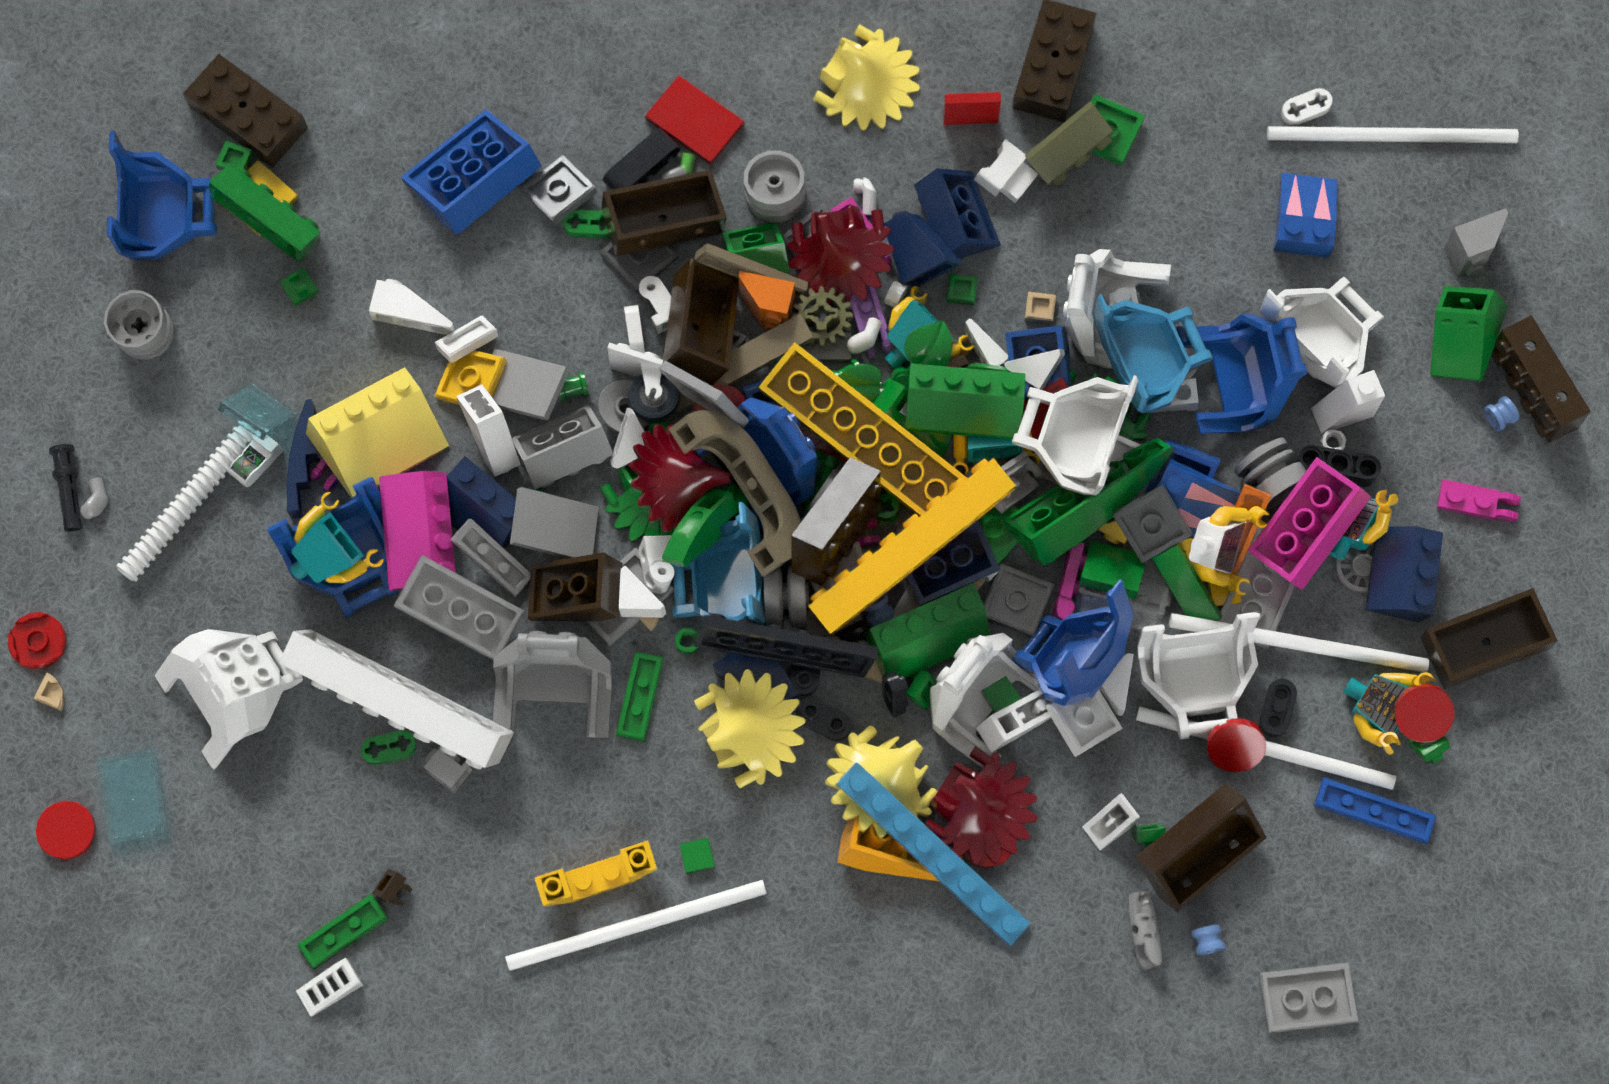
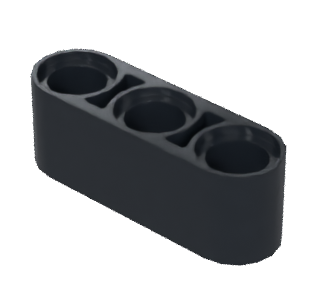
[602,128,681,190]
[1295,445,1381,487]

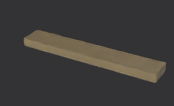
[655,313,815,421]

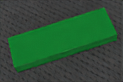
[1152,543,1222,621]
[616,651,664,742]
[297,894,388,970]

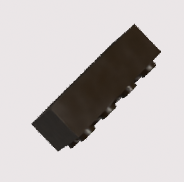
[1012,0,1097,122]
[183,53,308,168]
[601,169,727,256]
[663,258,739,386]
[1491,315,1591,443]
[791,457,883,586]
[1420,588,1558,690]
[1135,783,1267,912]

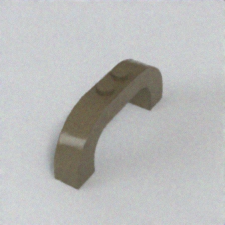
[669,410,801,577]

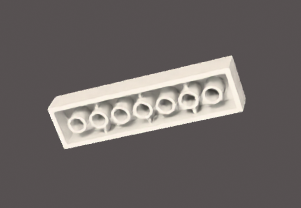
[279,629,514,770]

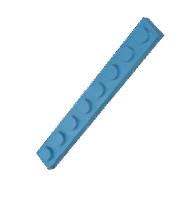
[835,762,1030,946]

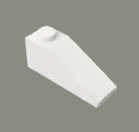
[369,279,455,335]
[976,689,1052,753]

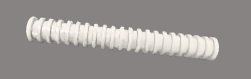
[116,420,257,582]

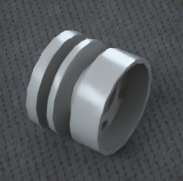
[104,290,174,360]
[1234,437,1307,511]

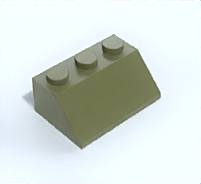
[1025,101,1114,187]

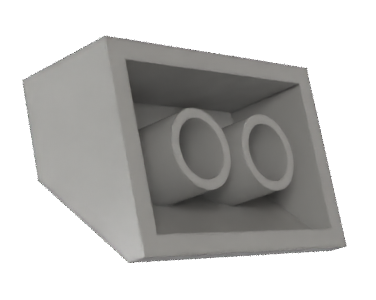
[512,404,613,489]

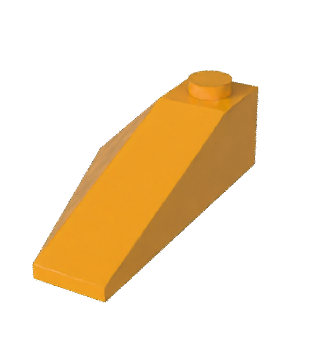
[837,816,963,881]

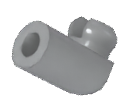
[80,477,108,519]

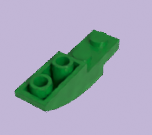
[662,483,750,567]

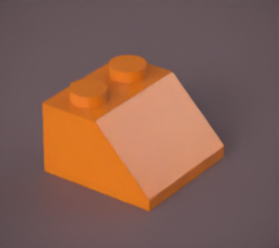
[738,271,795,331]

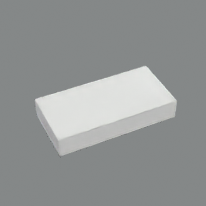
[435,316,499,363]

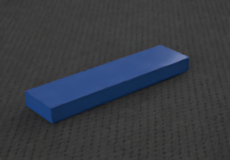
[1314,777,1436,844]

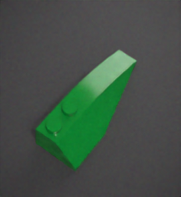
[1004,438,1173,566]

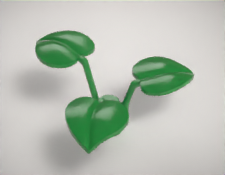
[838,320,952,456]

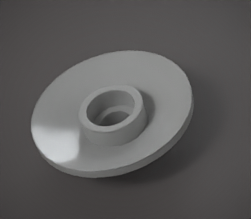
[598,380,654,432]

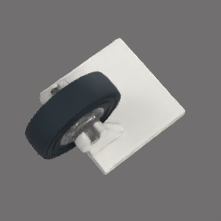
[607,343,680,423]

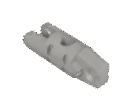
[1129,892,1163,971]

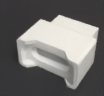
[974,139,1038,203]

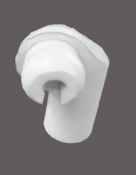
[853,178,877,215]
[847,318,882,354]

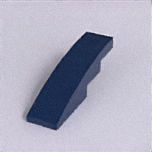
[286,399,321,519]

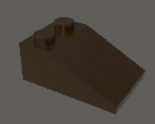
[528,552,623,622]

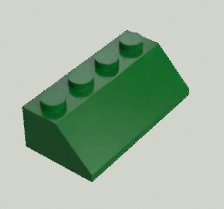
[209,164,321,264]
[905,364,1026,440]
[863,583,990,678]

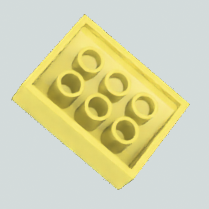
[306,367,449,498]

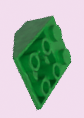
[1430,286,1508,381]

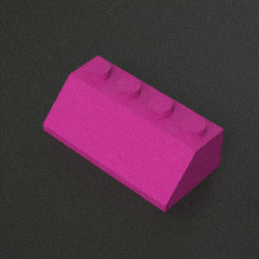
[1247,457,1371,590]
[379,471,456,591]

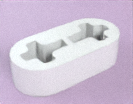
[1281,88,1332,126]
[624,305,645,354]

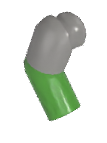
[662,153,696,179]

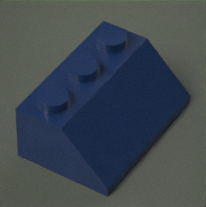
[914,168,1001,259]
[447,456,516,549]
[907,520,1000,606]
[1365,526,1443,622]

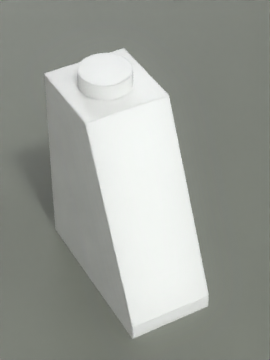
[1310,370,1385,435]
[456,385,521,477]

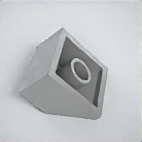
[1444,208,1508,277]

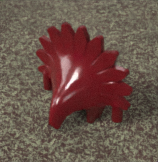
[787,205,895,306]
[629,424,731,532]
[925,746,1037,865]

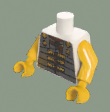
[1189,506,1269,595]

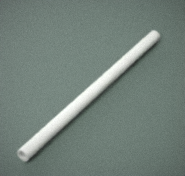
[1267,126,1519,143]
[1169,613,1429,672]
[1136,706,1396,790]
[506,880,766,971]

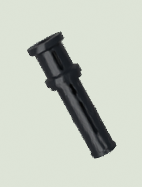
[49,444,83,532]

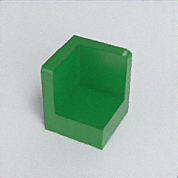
[873,379,908,428]

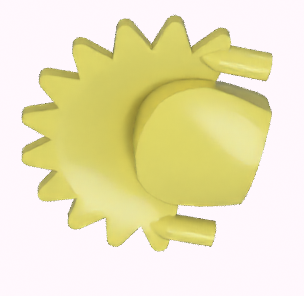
[813,25,920,131]
[694,669,806,788]
[825,725,938,838]

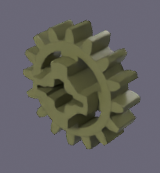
[792,286,854,349]

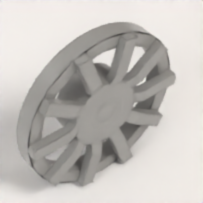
[1336,543,1374,593]

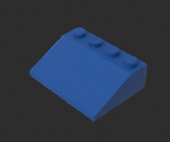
[401,109,542,235]

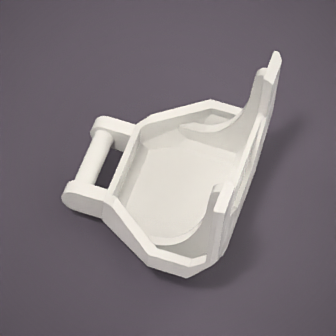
[1063,249,1171,368]
[1261,277,1384,388]
[1012,375,1138,495]
[1137,612,1260,740]
[155,629,303,769]
[930,633,1041,769]

